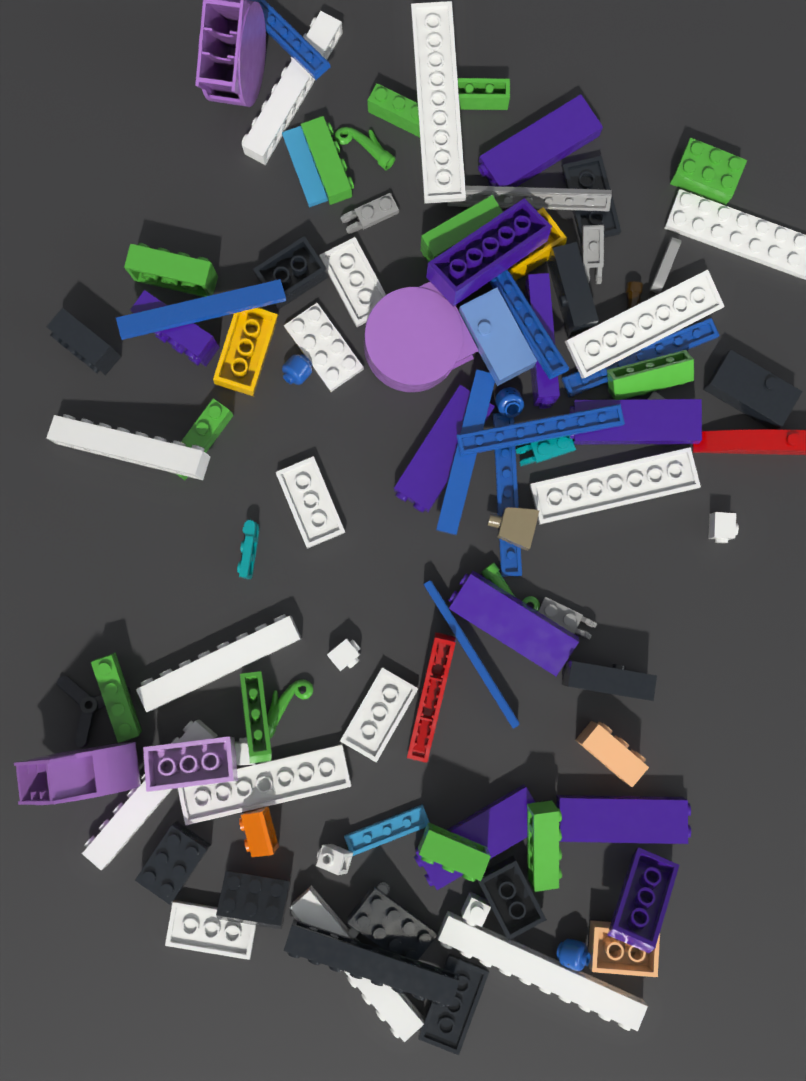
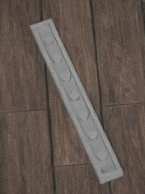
[447,186,612,211]

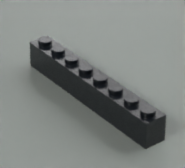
[283,919,460,1007]

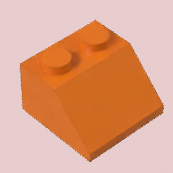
[239,806,279,857]

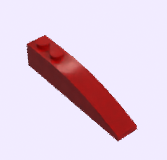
[692,430,806,455]
[407,632,456,763]

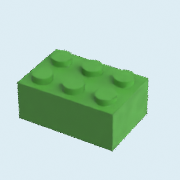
[670,138,747,206]
[418,822,491,882]

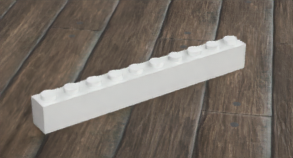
[438,911,648,1031]

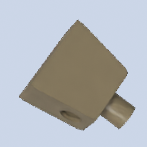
[488,507,540,551]

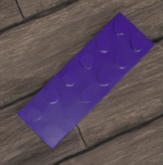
[426,198,552,306]

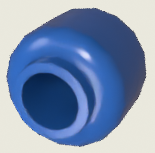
[282,354,312,385]
[495,387,524,418]
[557,939,591,971]

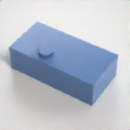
[459,288,537,386]

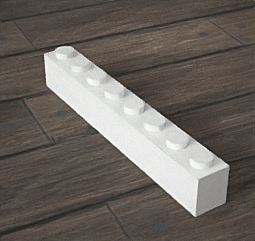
[242,11,343,165]
[47,414,210,480]
[136,614,302,712]
[82,720,218,870]
[290,885,424,1042]

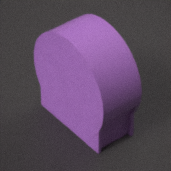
[195,0,266,107]
[364,282,479,392]
[14,742,141,805]

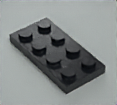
[562,156,621,243]
[346,885,438,960]
[418,954,489,1056]

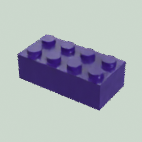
[130,290,220,367]
[607,847,680,953]

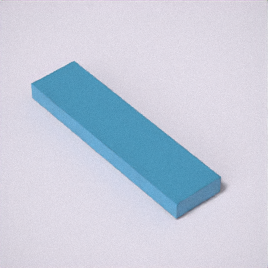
[282,126,328,207]
[344,804,430,856]

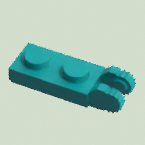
[516,436,576,466]
[237,519,260,579]

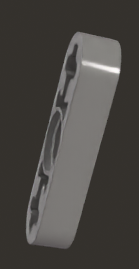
[650,237,681,294]

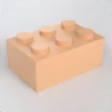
[576,721,649,787]
[588,920,660,977]

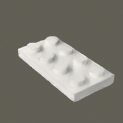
[319,237,386,327]
[284,303,364,392]
[276,456,345,549]
[340,667,419,762]
[165,900,256,960]

